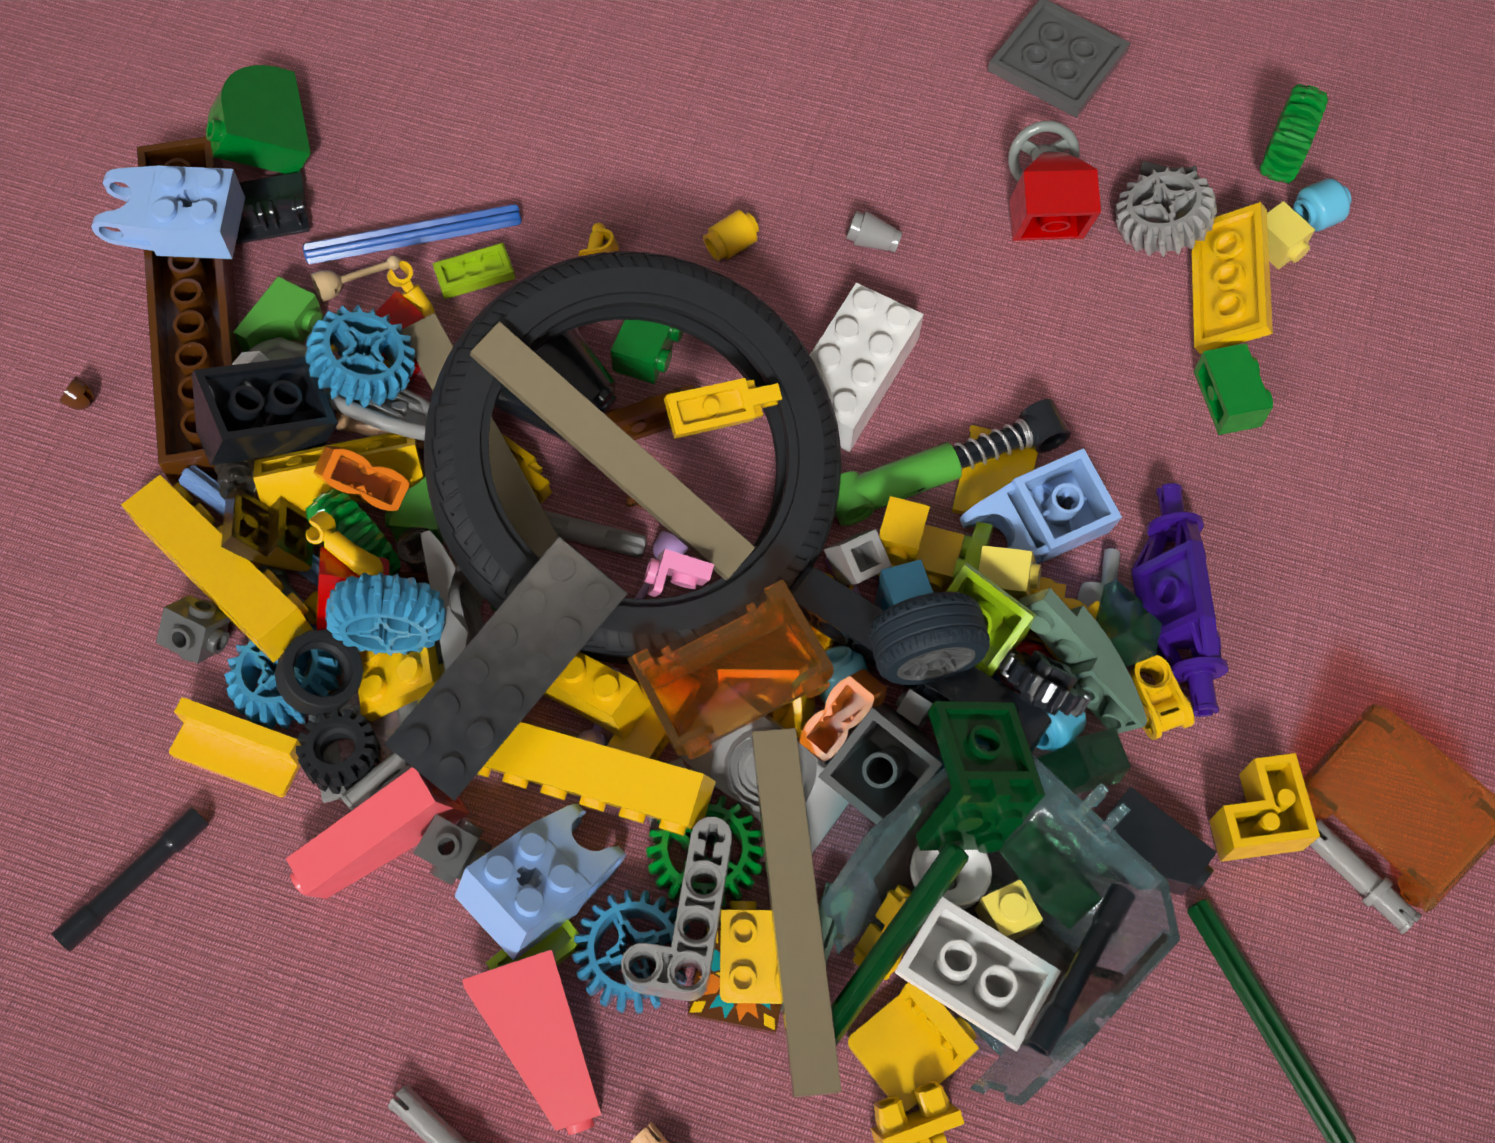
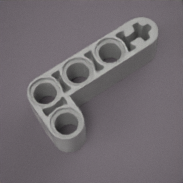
[621,817,732,1001]

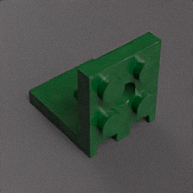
[916,701,1045,853]

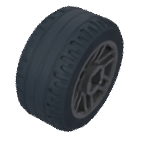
[869,592,990,685]

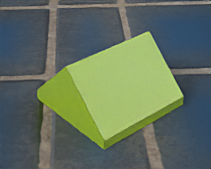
[946,563,1036,677]

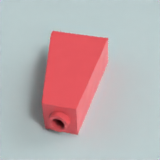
[286,767,469,899]
[462,949,602,1135]

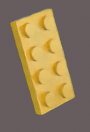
[1192,202,1273,354]

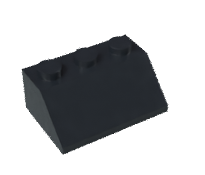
[192,356,338,466]

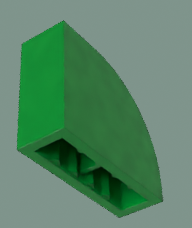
[206,65,311,174]

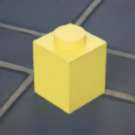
[1267,201,1315,270]
[979,546,1042,599]
[975,879,1043,941]

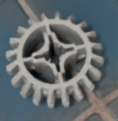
[1115,166,1217,258]

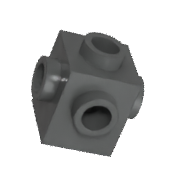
[156,595,230,664]
[413,814,493,885]

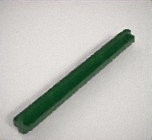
[831,842,969,1046]
[1187,899,1357,1143]

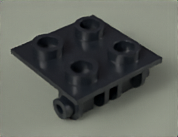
[236,172,310,244]

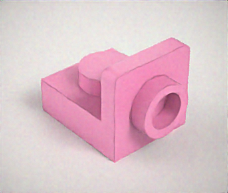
[644,549,714,597]

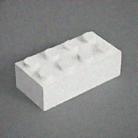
[810,283,924,452]

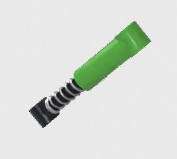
[835,399,1071,526]

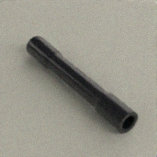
[51,806,210,952]
[1024,883,1135,1057]

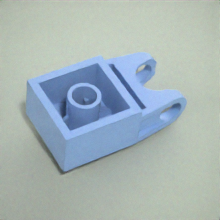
[91,166,245,259]
[959,448,1122,564]
[454,804,626,961]

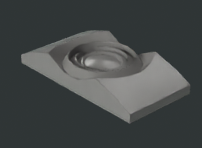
[420,530,484,671]
[676,683,850,854]

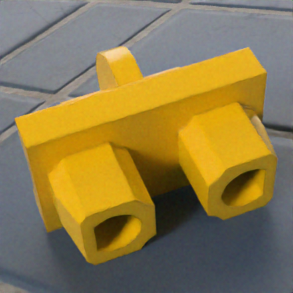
[871,1081,965,1143]

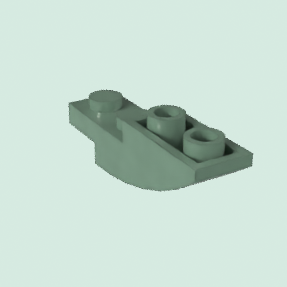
[1019,588,1147,735]

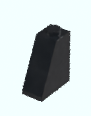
[1072,786,1217,896]

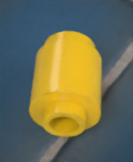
[703,210,759,261]

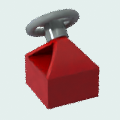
[1008,120,1101,241]

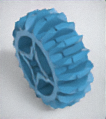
[305,304,415,408]
[325,572,446,656]
[224,623,342,730]
[573,890,693,1014]

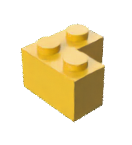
[877,496,964,593]
[1209,753,1320,862]

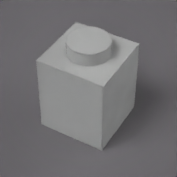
[824,529,892,586]

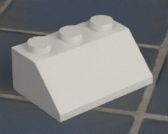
[894,897,1061,1051]

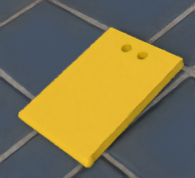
[952,425,1038,515]

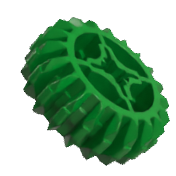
[1260,84,1328,183]
[306,489,401,576]
[646,795,764,910]

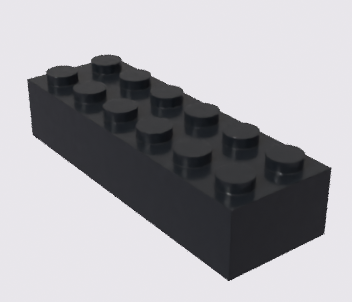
[385,537,628,801]

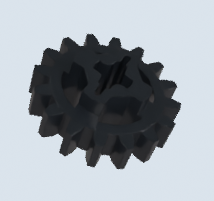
[999,649,1092,717]

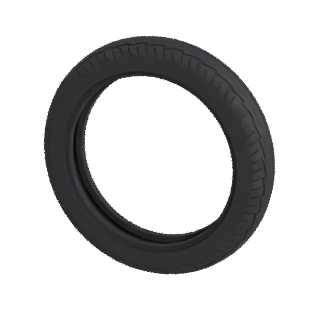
[424,251,841,664]

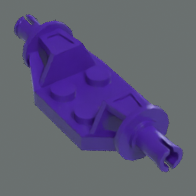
[1131,483,1229,717]

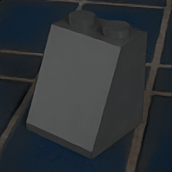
[818,703,945,834]

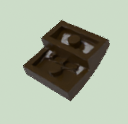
[221,487,313,572]

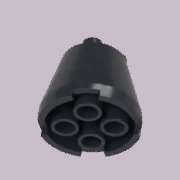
[495,328,617,442]

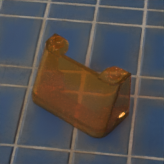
[627,579,834,759]
[1303,704,1495,913]

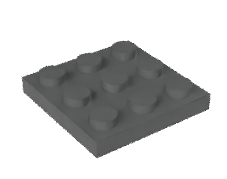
[988,0,1130,118]

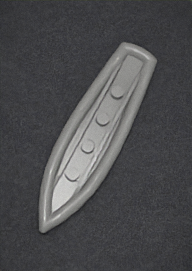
[248,337,430,441]

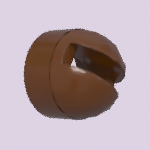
[59,376,95,410]

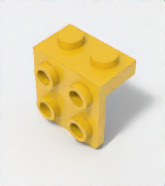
[720,901,782,1004]
[847,982,979,1112]

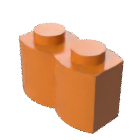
[313,446,410,511]
[800,669,887,762]

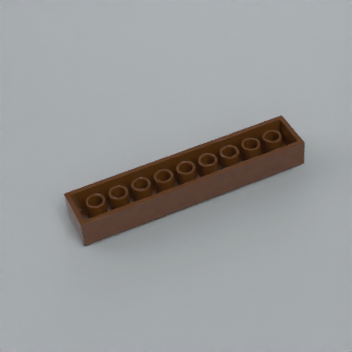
[137,136,252,486]

